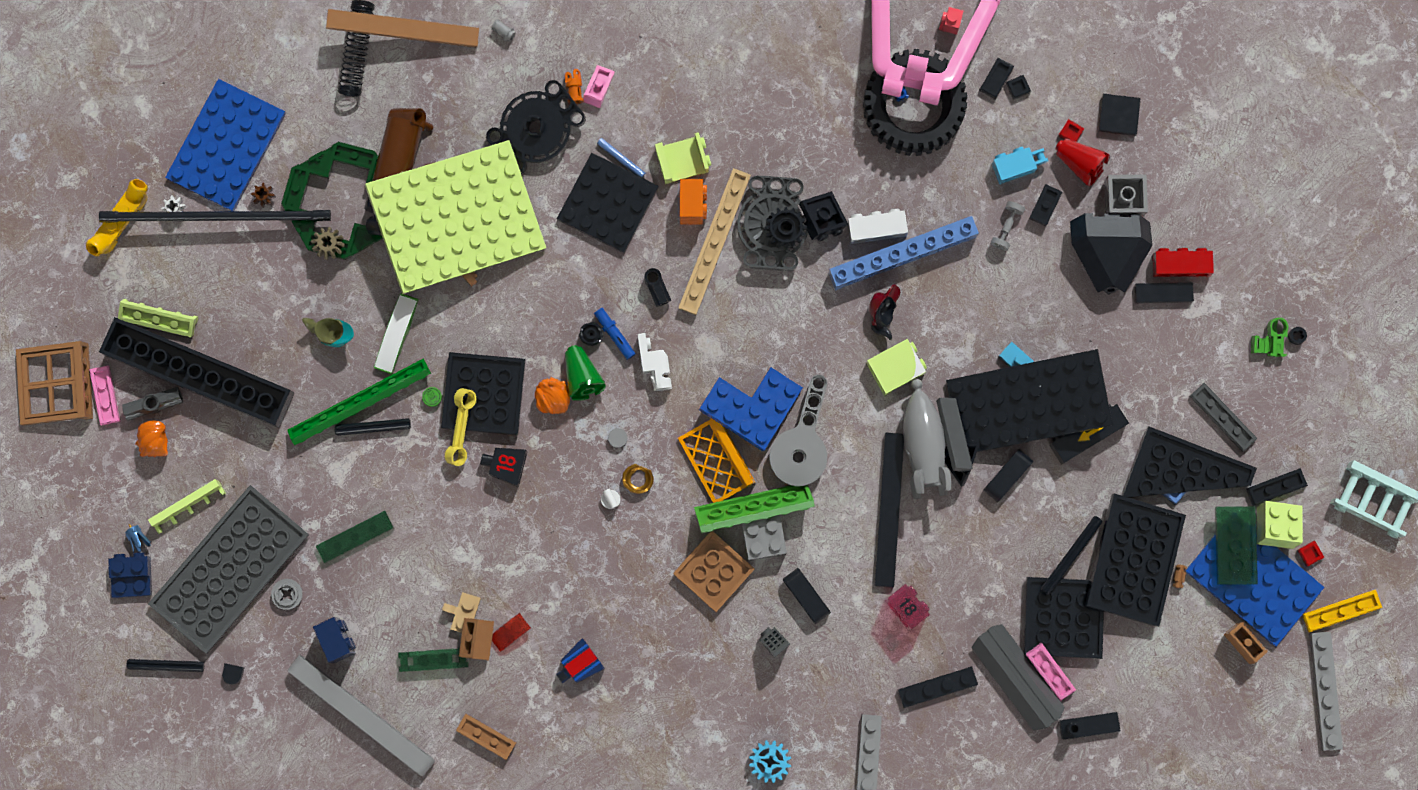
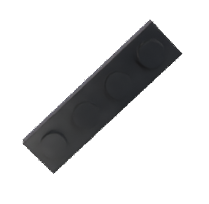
[898,666,978,708]

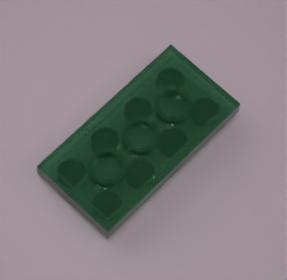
[1215,507,1258,585]

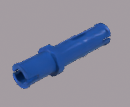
[594,307,636,360]

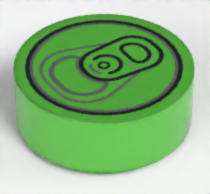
[422,387,442,407]

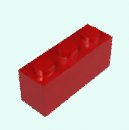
[1152,248,1214,277]

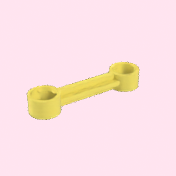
[445,388,476,466]

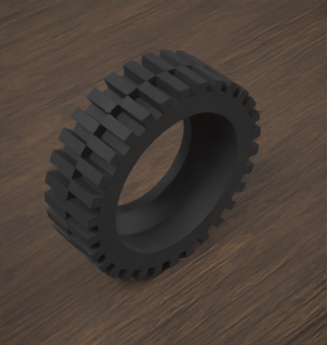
[863,49,968,156]

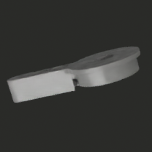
[769,374,827,486]

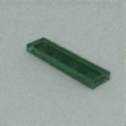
[316,511,394,563]

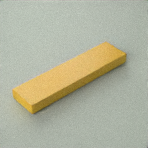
[1302,589,1382,633]

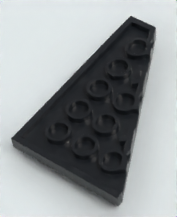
[1122,426,1257,497]

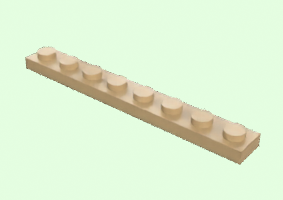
[679,168,751,315]

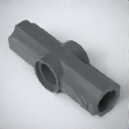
[122,387,183,421]

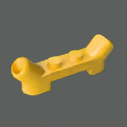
[85,179,148,257]

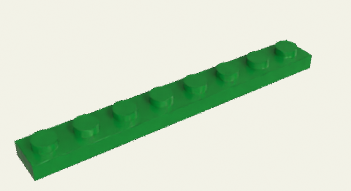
[287,358,431,446]

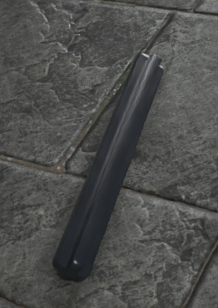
[1041,516,1102,595]

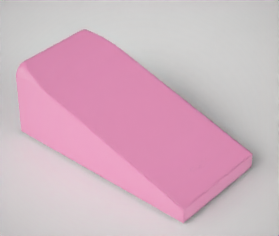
[583,65,615,108]

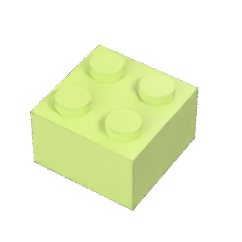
[1257,501,1303,549]

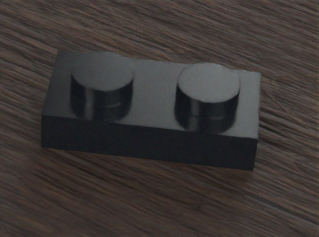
[1029,184,1062,227]

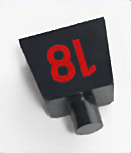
[480,448,528,487]

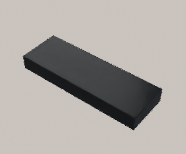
[1135,282,1194,303]
[1246,468,1308,506]

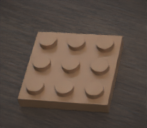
[673,531,755,612]

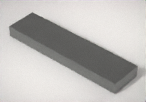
[1189,383,1258,452]
[936,398,973,471]

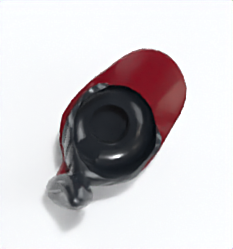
[869,284,900,340]

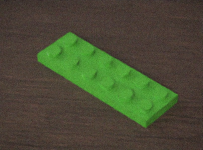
[694,485,815,533]

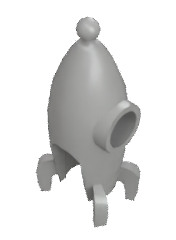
[903,379,951,499]

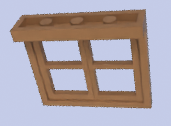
[16,341,93,426]

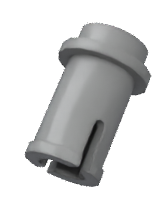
[491,19,516,42]

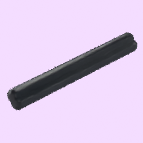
[335,418,411,436]
[126,659,205,672]

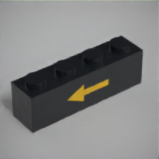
[1049,404,1129,465]

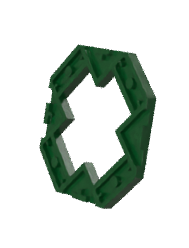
[281,141,383,260]

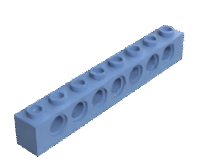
[828,216,979,290]

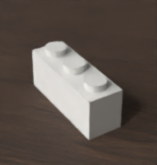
[847,209,908,244]

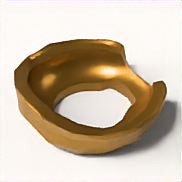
[622,464,654,494]

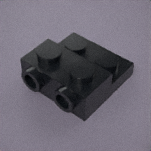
[799,191,848,242]

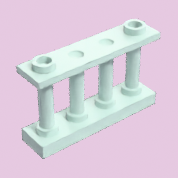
[1330,460,1418,539]

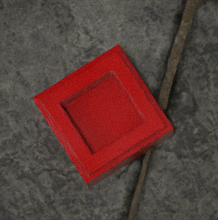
[1058,119,1085,142]
[1297,540,1324,567]

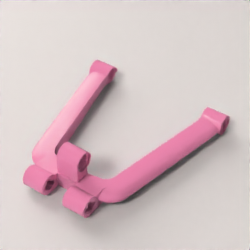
[872,0,1001,106]

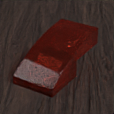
[492,613,531,652]

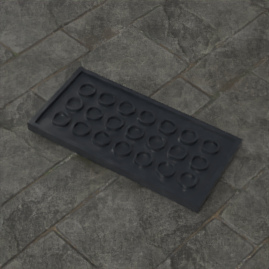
[946,349,1113,452]

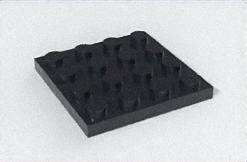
[557,152,659,254]
[441,352,526,435]
[1024,577,1104,659]

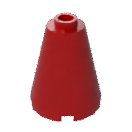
[1055,139,1110,186]

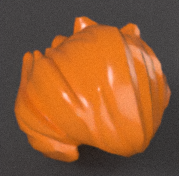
[535,377,570,414]
[135,420,168,457]

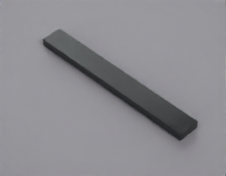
[874,432,904,588]

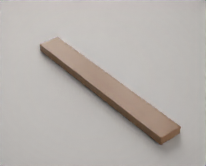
[326,9,479,48]

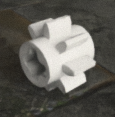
[161,195,187,212]

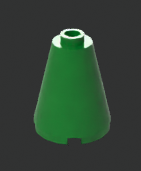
[565,345,606,401]

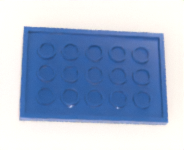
[165,79,286,211]
[1185,512,1325,647]

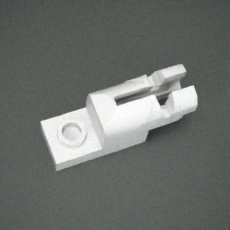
[638,333,672,391]

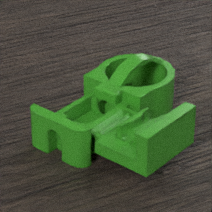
[1251,317,1289,357]

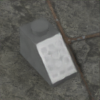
[760,627,790,658]

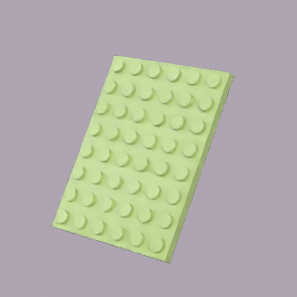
[365,140,546,294]

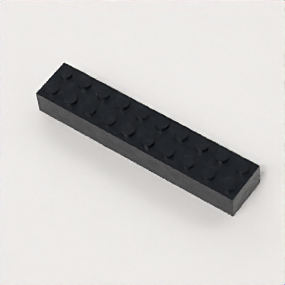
[99,317,294,428]

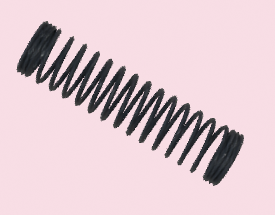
[337,0,375,97]

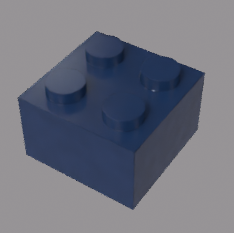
[313,617,356,664]

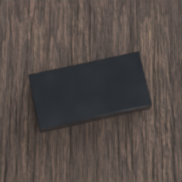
[979,57,1014,99]

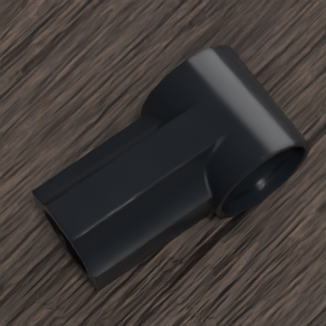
[644,268,672,307]

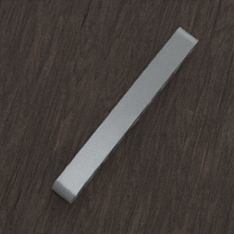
[287,655,435,777]

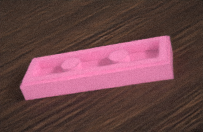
[89,365,121,426]
[1026,642,1076,701]

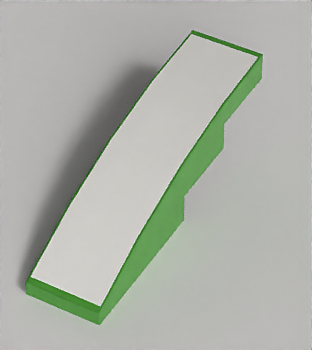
[374,293,419,374]

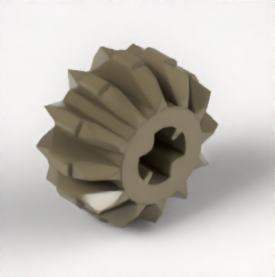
[311,227,345,260]

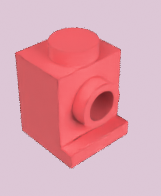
[939,7,963,35]

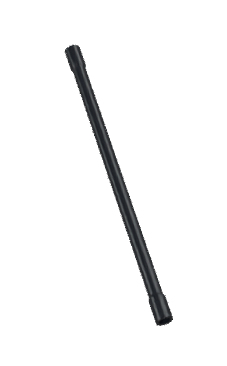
[99,210,331,223]

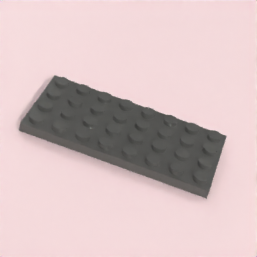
[148,485,309,654]

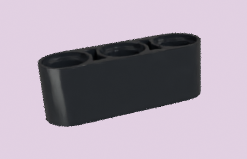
[983,449,1034,502]
[782,568,831,625]

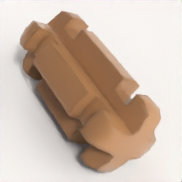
[1172,564,1187,589]

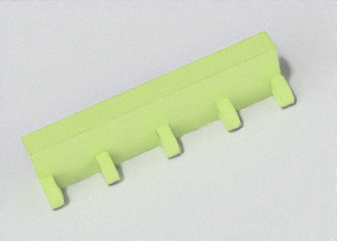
[118,299,198,337]
[148,479,226,534]

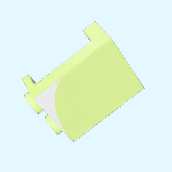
[866,339,927,396]

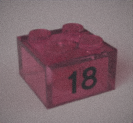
[885,584,930,631]

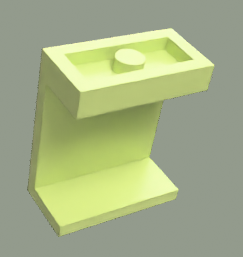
[655,132,711,184]

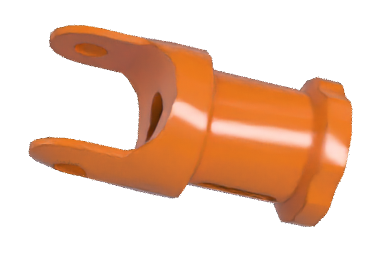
[565,69,584,104]

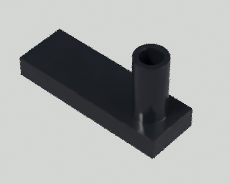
[1059,712,1121,740]

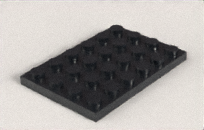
[1085,493,1186,627]

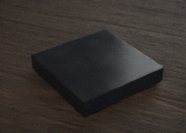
[1098,93,1141,136]

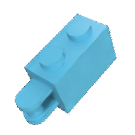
[992,147,1048,185]

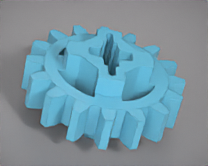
[749,740,791,783]

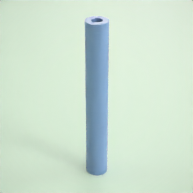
[597,138,646,178]

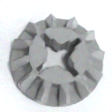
[271,579,302,610]

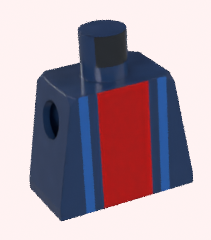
[556,638,605,683]

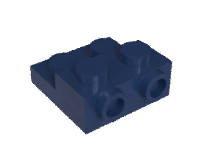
[108,553,152,598]

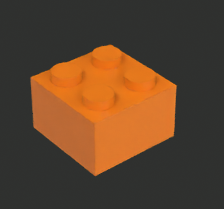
[680,179,707,225]

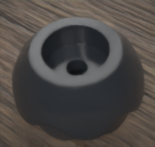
[579,322,603,346]

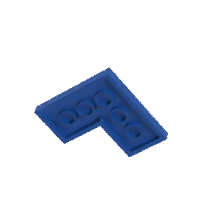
[699,367,803,451]

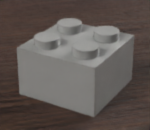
[1104,175,1148,217]
[741,515,787,561]

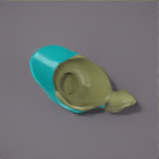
[302,318,354,348]

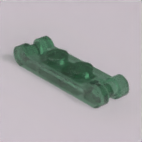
[398,648,469,672]

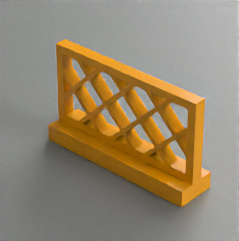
[678,418,756,503]

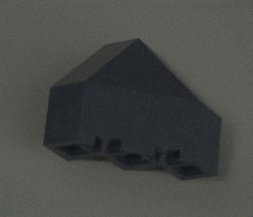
[1070,213,1153,295]

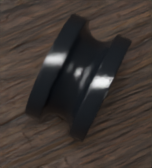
[1288,327,1307,345]

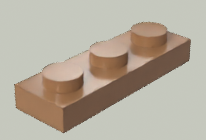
[456,714,516,760]

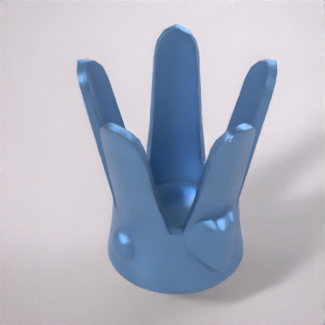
[125,524,151,553]

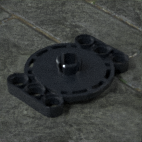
[486,80,586,174]

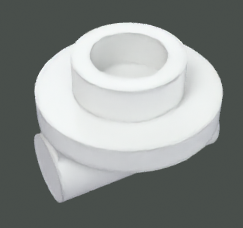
[601,489,620,509]

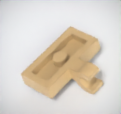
[442,592,481,633]

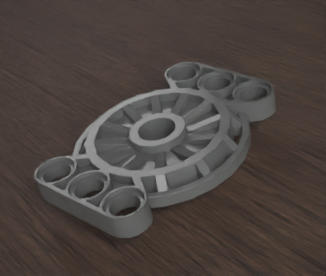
[737,175,808,271]

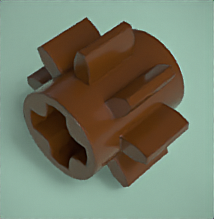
[251,183,276,208]

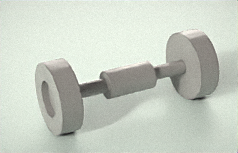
[990,201,1025,251]

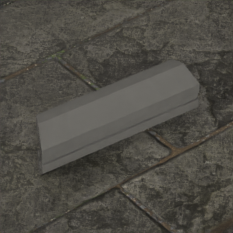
[971,624,1065,731]

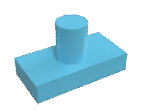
[998,342,1034,367]

